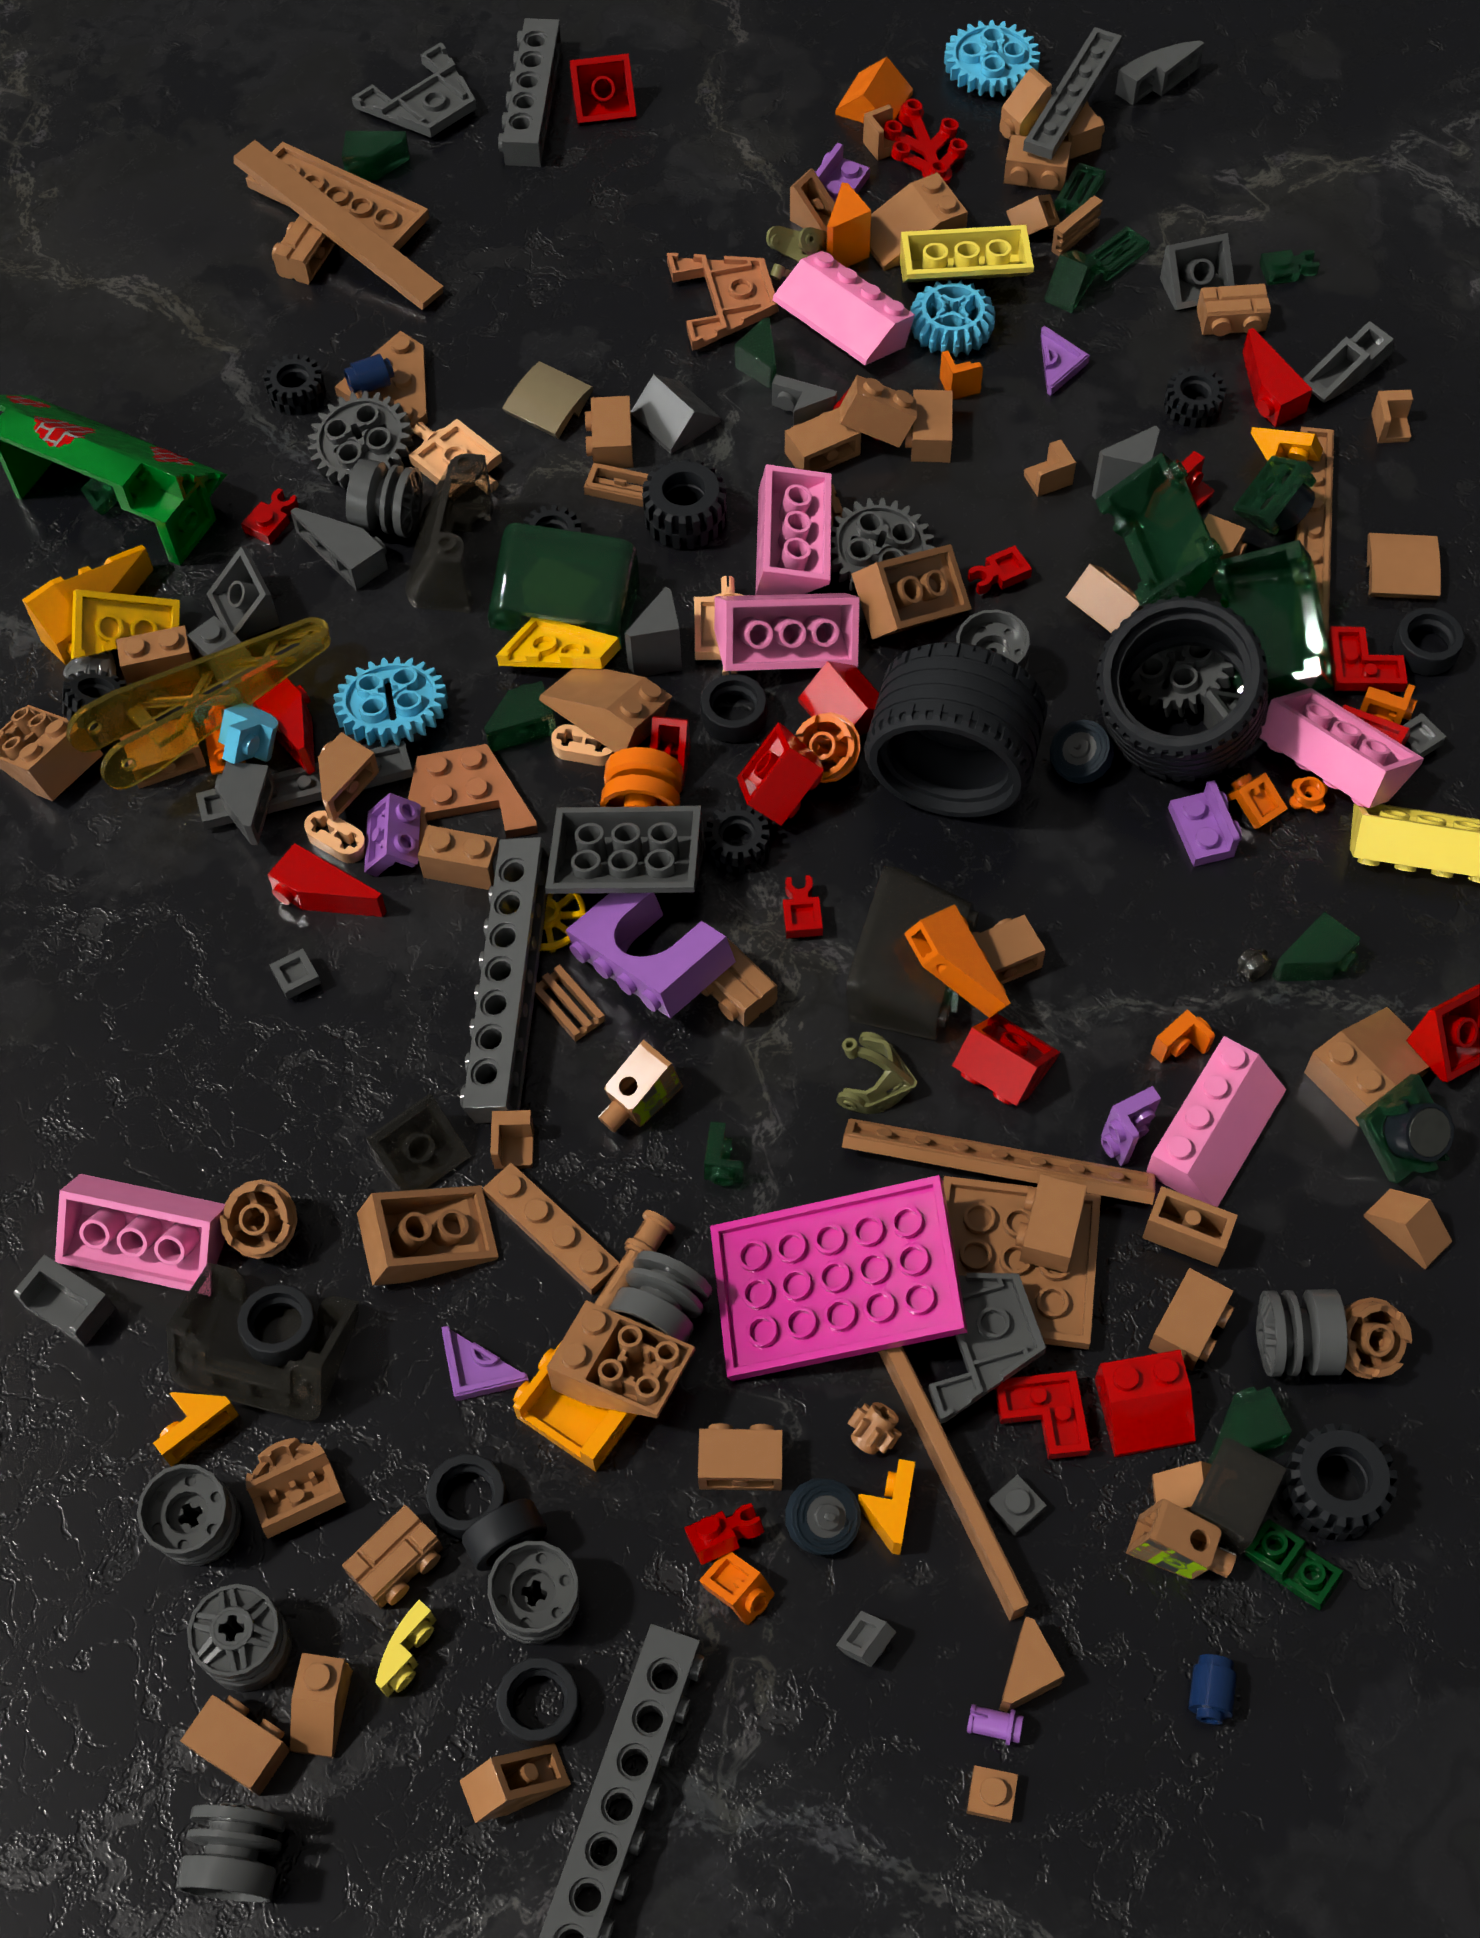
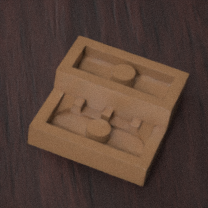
[1367,533,1441,600]

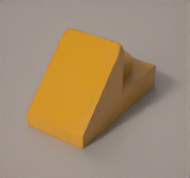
[1251,427,1323,478]
[153,1392,239,1467]
[858,1459,915,1555]

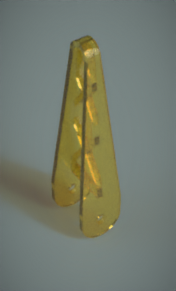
[66,617,331,789]

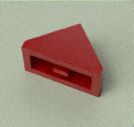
[650,716,691,790]

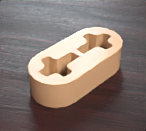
[551,724,615,766]
[304,810,366,863]

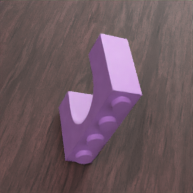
[566,893,736,1019]

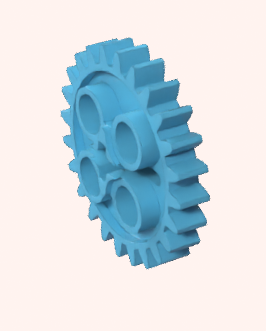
[944,20,1040,97]
[333,657,448,747]

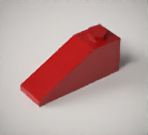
[1243,328,1313,428]
[250,676,315,775]
[267,843,387,917]

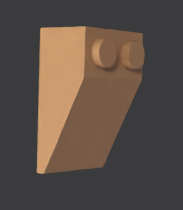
[870,172,968,271]
[851,544,972,640]
[539,668,672,752]
[1304,1007,1431,1127]
[357,1185,499,1286]

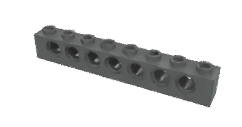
[460,837,550,1123]
[539,1624,706,1938]

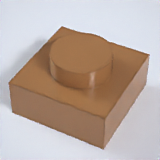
[966,1765,1018,1823]

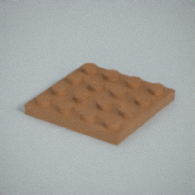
[943,1176,1101,1350]

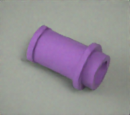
[967,1704,1024,1746]

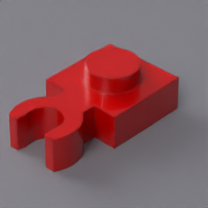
[241,488,299,545]
[967,545,1032,594]
[783,875,823,939]
[684,1503,764,1565]

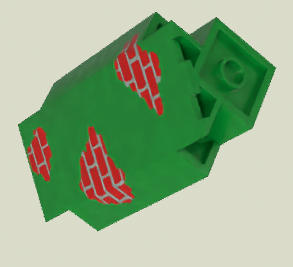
[0,395,228,566]

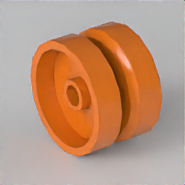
[600,747,683,807]

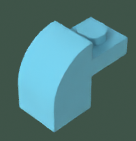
[218,703,278,764]

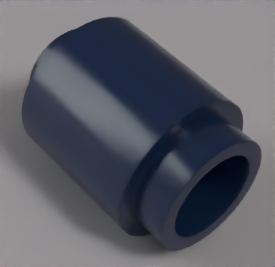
[344,354,395,395]
[1188,1654,1237,1725]

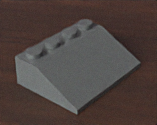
[545,806,705,894]

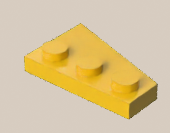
[71,589,180,660]
[496,615,621,669]

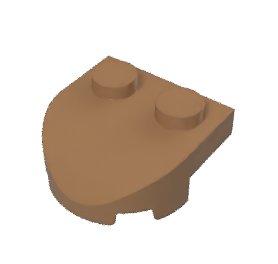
[246,1438,346,1539]

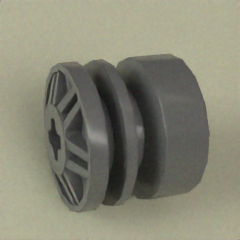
[346,459,423,538]
[956,609,1030,672]
[608,1251,712,1343]
[1256,1289,1348,1377]
[137,1464,242,1566]
[487,1541,580,1645]
[187,1584,292,1692]
[175,1802,286,1903]

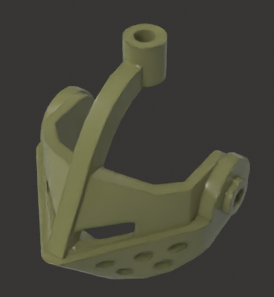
[766,226,827,281]
[836,1032,917,1114]

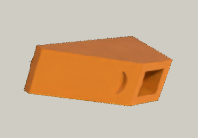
[904,904,1011,1018]

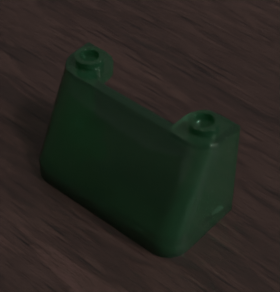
[1095,452,1223,608]
[488,523,640,648]
[1213,540,1334,695]

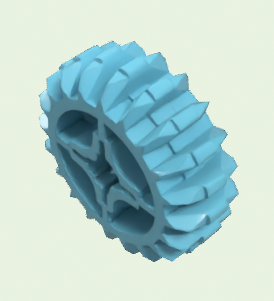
[910,279,995,357]

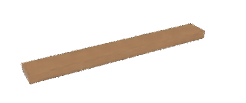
[234,140,443,310]
[1291,427,1334,647]
[842,1118,1156,1205]
[878,1346,1028,1621]

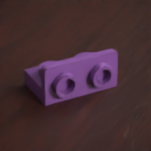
[815,143,870,202]
[1168,780,1242,867]
[364,793,421,877]
[1101,1086,1161,1166]

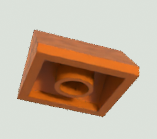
[835,57,913,123]
[827,182,871,268]

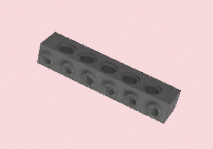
[498,18,562,167]

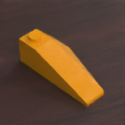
[22,545,154,665]

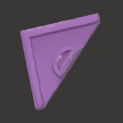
[1040,325,1090,396]
[441,1326,529,1401]

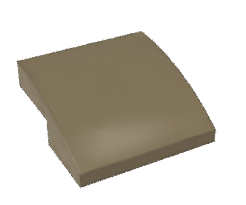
[502,361,594,439]

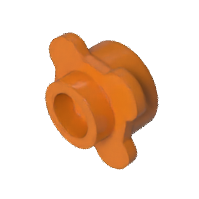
[1289,777,1328,813]

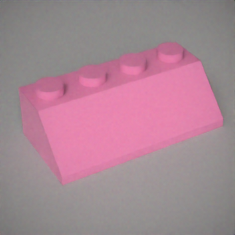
[773,251,915,365]
[755,464,832,595]
[714,593,860,671]
[1259,688,1424,808]
[1146,1036,1286,1207]
[55,1174,225,1294]

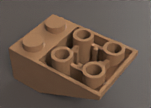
[0,705,103,801]
[547,1300,695,1418]

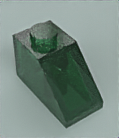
[342,131,410,180]
[484,681,556,752]
[1272,912,1361,981]
[1207,1386,1292,1468]

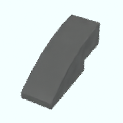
[1115,40,1204,105]
[1303,321,1394,403]

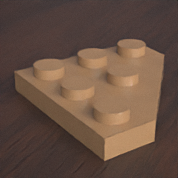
[335,331,428,437]

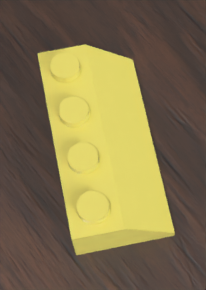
[900,225,1034,283]
[1350,803,1480,883]

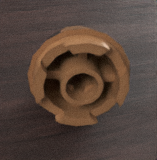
[220,1179,298,1259]
[1344,1297,1412,1379]

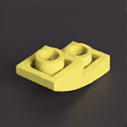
[375,1600,437,1697]

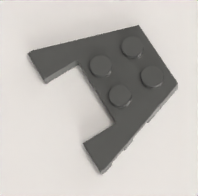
[352,42,477,137]
[929,1272,1046,1424]

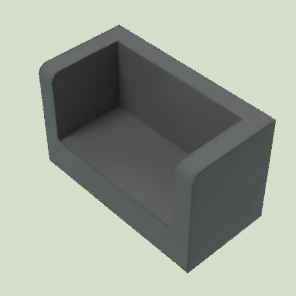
[14,1254,116,1346]

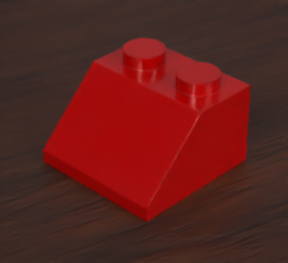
[737,722,824,826]
[952,1013,1061,1106]
[1094,1350,1196,1458]

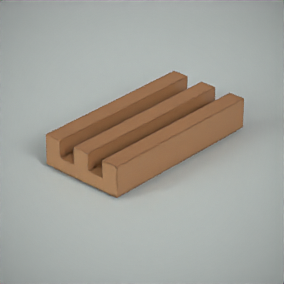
[1052,195,1103,257]
[584,463,649,507]
[535,964,605,1042]

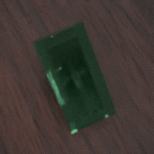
[1044,250,1103,313]
[735,318,776,389]

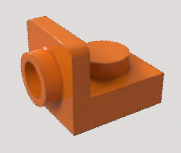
[1360,684,1418,725]
[1226,772,1288,829]
[1150,1009,1215,1064]
[699,1552,774,1625]

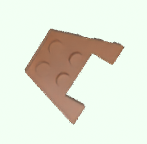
[667,253,778,350]
[408,744,538,849]

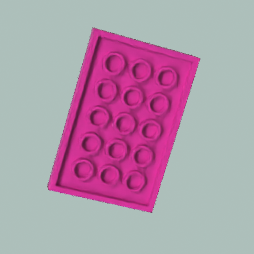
[710,1175,968,1381]

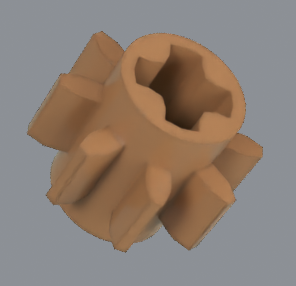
[848,1402,902,1455]

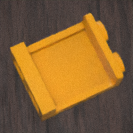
[513,1341,637,1472]

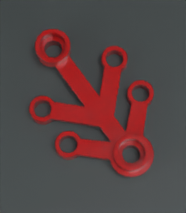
[884,99,967,184]

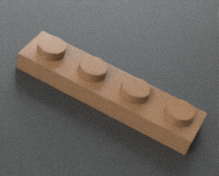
[483,1163,619,1295]

